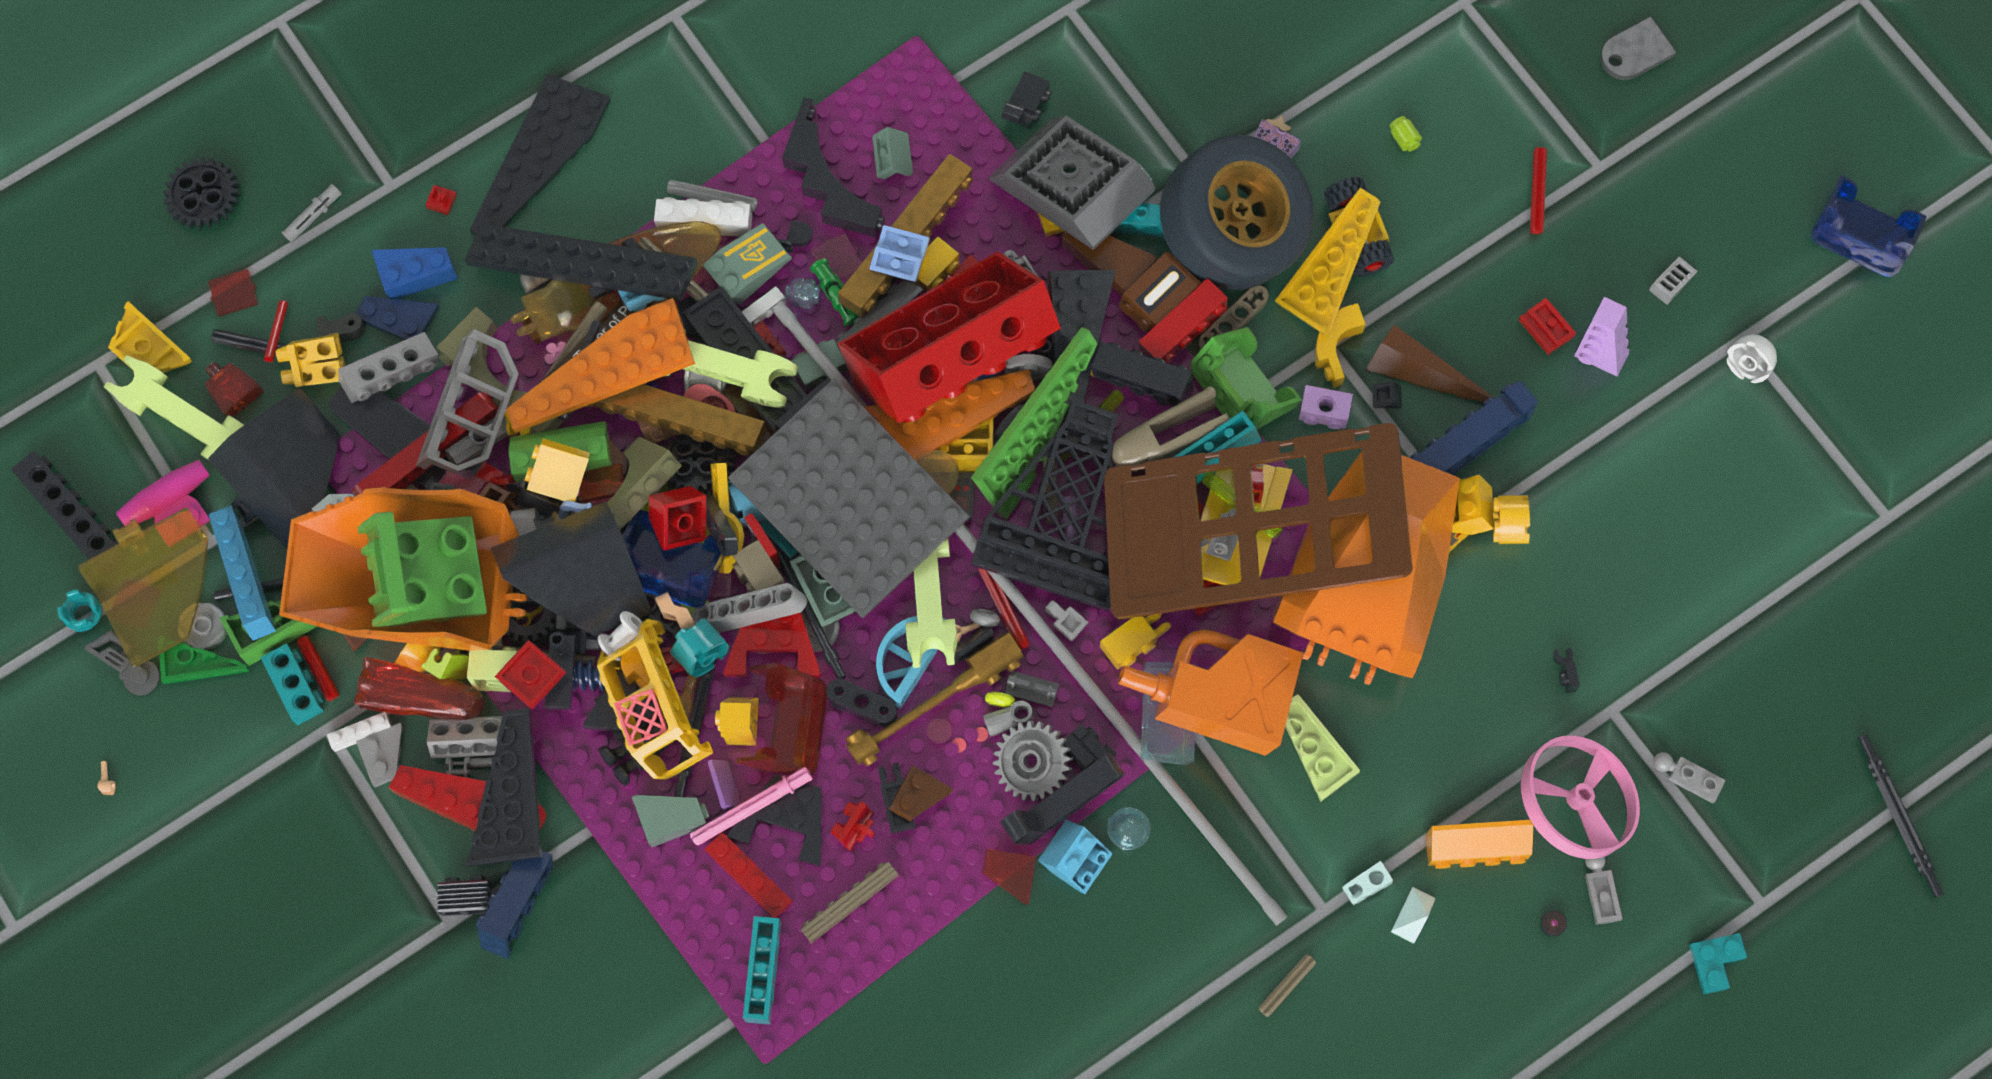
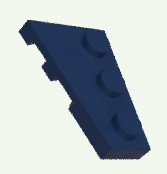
[355,296,440,341]

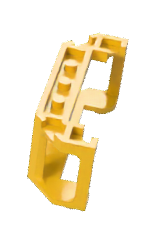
[597,619,713,780]

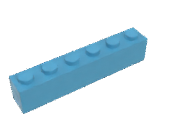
[209,505,276,641]

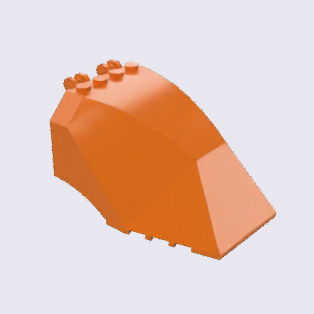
[1273,451,1460,685]
[279,487,527,651]

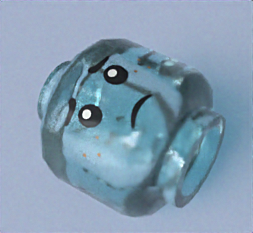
[785,278,820,309]

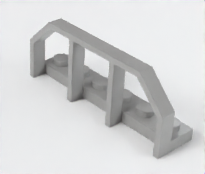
[416,329,518,474]

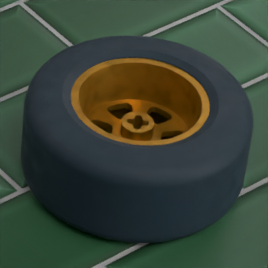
[1160,135,1314,290]

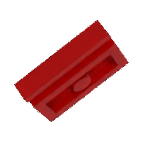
[1518,298,1576,355]

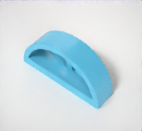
[876,616,945,710]

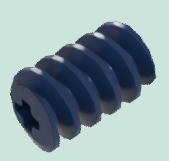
[573,659,606,691]

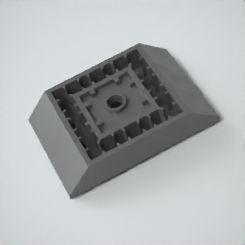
[989,116,1156,250]

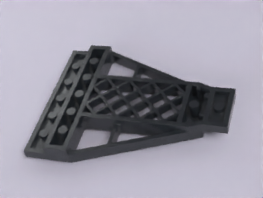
[970,399,1118,611]

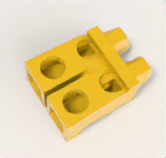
[276,333,345,387]

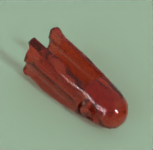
[354,657,484,720]

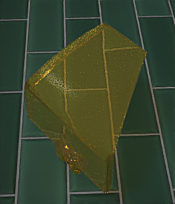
[78,508,208,667]

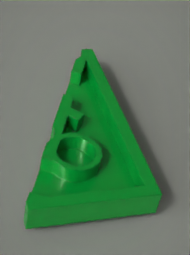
[158,636,249,684]

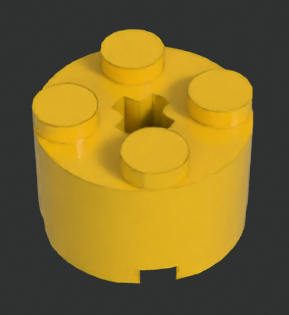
[1493,495,1530,544]

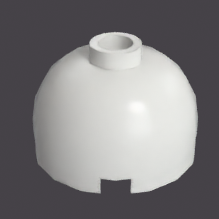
[1727,334,1777,383]

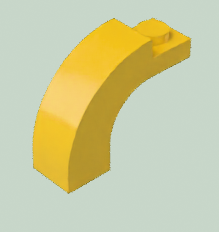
[1314,303,1365,388]

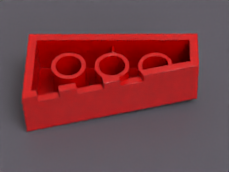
[1139,278,1227,364]

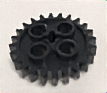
[163,157,241,230]
[662,434,736,494]

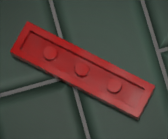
[704,832,793,918]

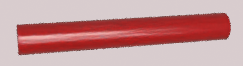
[264,300,288,362]

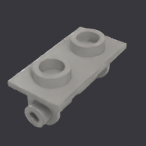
[1207,509,1238,561]

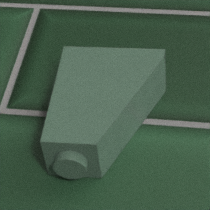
[632,795,709,848]

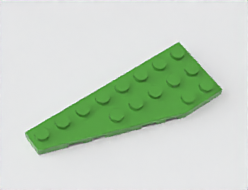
[971,327,1097,519]

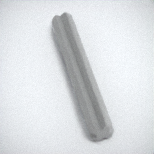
[667,180,758,212]

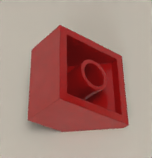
[649,486,706,550]

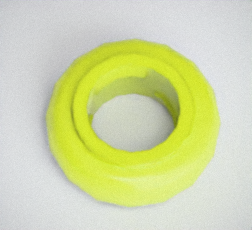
[985,692,1015,708]

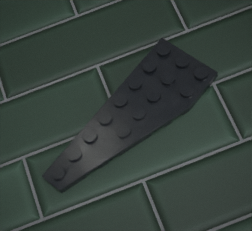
[470,74,611,235]

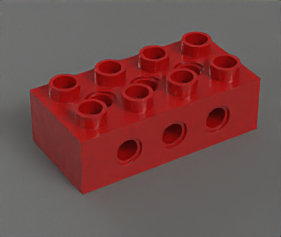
[838,251,1061,423]

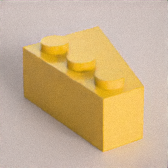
[920,419,994,472]
[715,697,759,746]

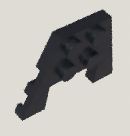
[727,774,822,867]

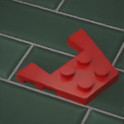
[723,612,820,677]

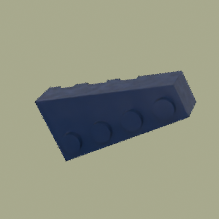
[476,851,553,959]

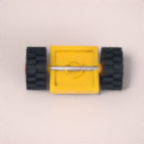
[1324,176,1395,277]

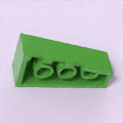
[219,600,317,666]

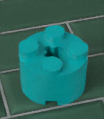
[670,618,729,677]

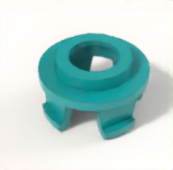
[57,589,102,632]

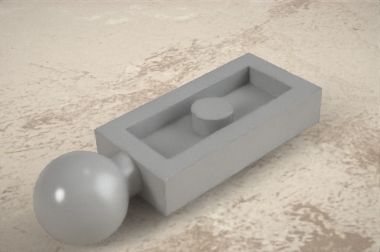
[1653,752,1725,803]
[1585,857,1622,925]

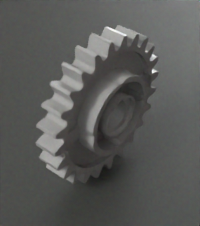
[993,721,1073,801]

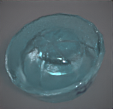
[1107,807,1151,850]

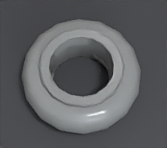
[970,609,1000,627]

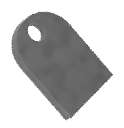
[1600,17,1676,80]

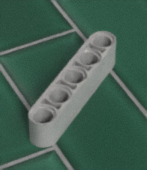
[692,583,807,633]

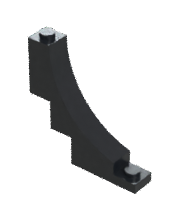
[782,97,885,238]

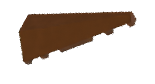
[1366,325,1492,404]

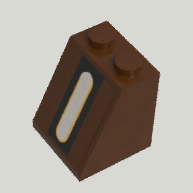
[1118,251,1201,333]

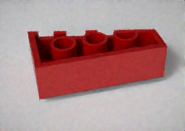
[388,765,486,831]

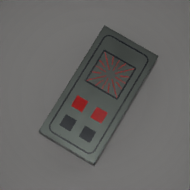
[950,472,975,521]

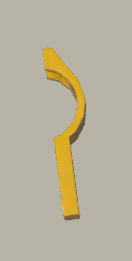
[711,463,744,573]

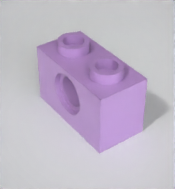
[1299,385,1353,429]

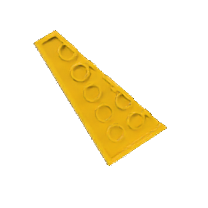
[1275,188,1380,337]

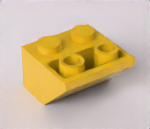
[1452,475,1494,535]

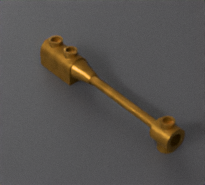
[845,633,1023,767]

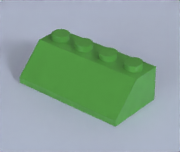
[509,421,613,484]

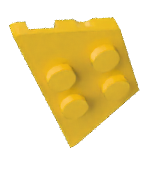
[108,302,192,373]

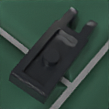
[878,762,916,834]

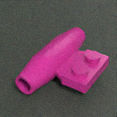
[116,460,210,547]

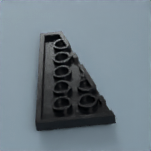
[1047,270,1116,415]

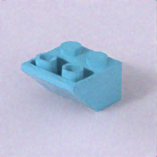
[1038,820,1113,894]

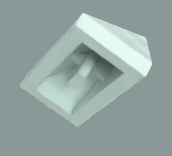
[1391,887,1435,943]

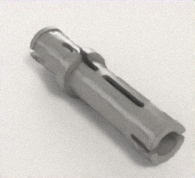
[281,184,342,243]

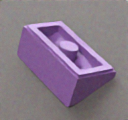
[708,760,741,812]

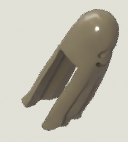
[1111,386,1230,472]

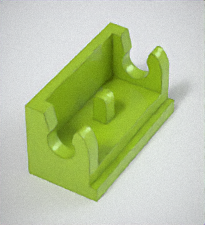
[421,648,469,679]

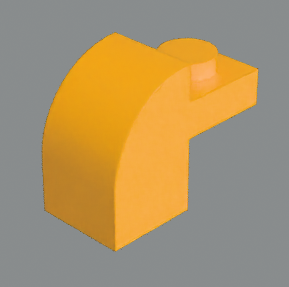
[621,647,650,689]

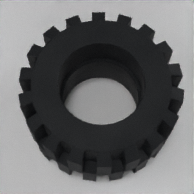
[505,589,558,647]

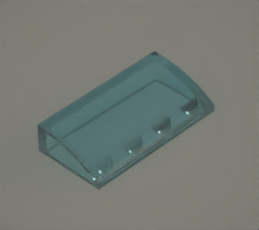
[1141,662,1197,765]

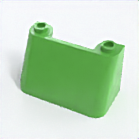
[1190,327,1302,429]

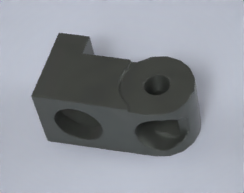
[316,313,365,343]

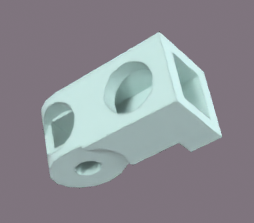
[1342,861,1393,905]

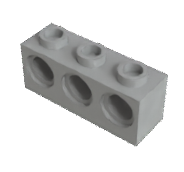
[427,716,502,758]

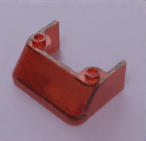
[736,663,827,775]

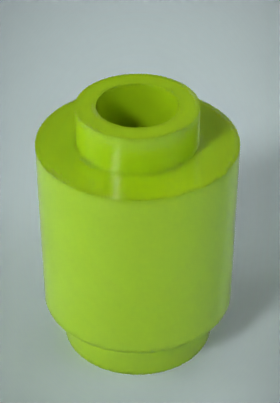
[1389,116,1422,152]

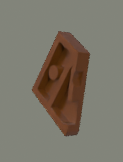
[889,765,954,821]

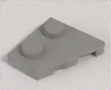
[356,723,404,787]

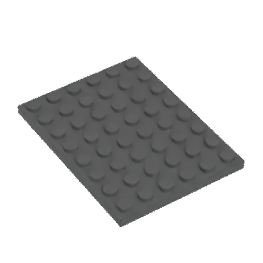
[728,378,969,619]

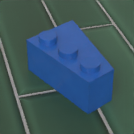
[371,247,458,299]

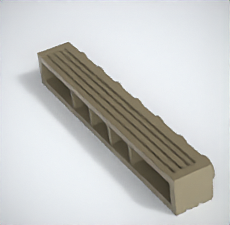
[801,862,898,944]

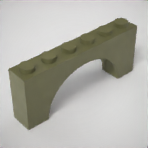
[437,307,575,434]
[607,437,681,530]

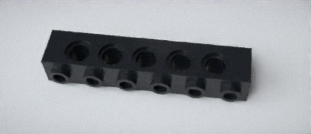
[11,451,128,577]

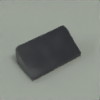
[953,626,994,666]

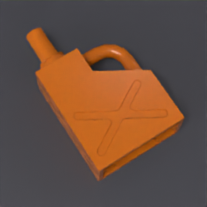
[1118,629,1303,756]

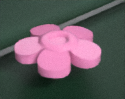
[544,341,566,364]

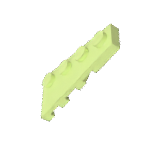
[1285,694,1360,802]

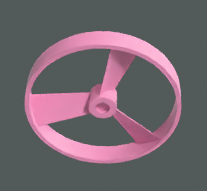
[1521,736,1640,859]

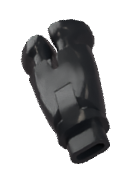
[597,716,672,787]

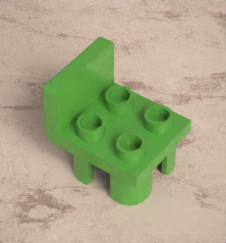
[358,512,487,627]

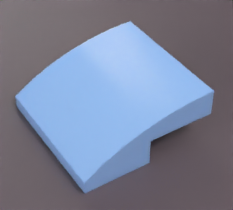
[870,225,930,282]

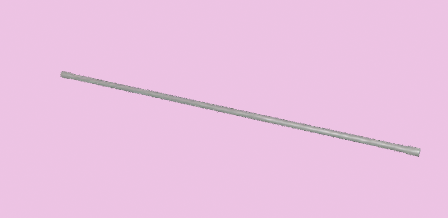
[772,302,1288,926]

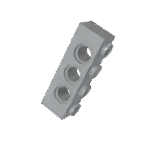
[338,332,438,403]

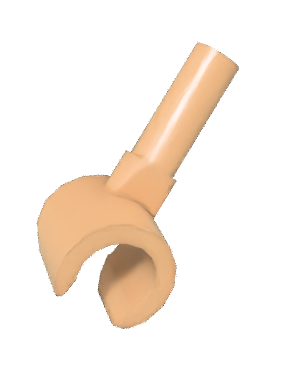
[955,623,980,644]
[98,761,116,795]

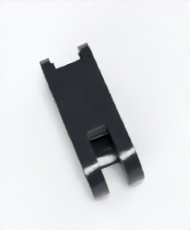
[826,679,897,728]

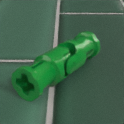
[810,258,859,328]

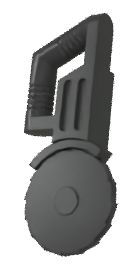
[83,630,160,695]

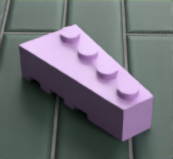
[1574,297,1629,376]

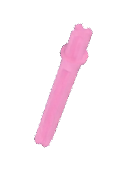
[690,767,813,845]

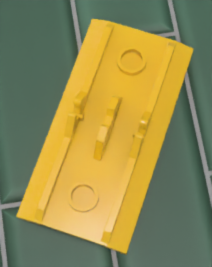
[1201,464,1293,585]

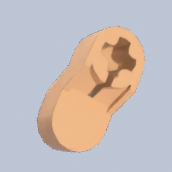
[655,592,695,630]

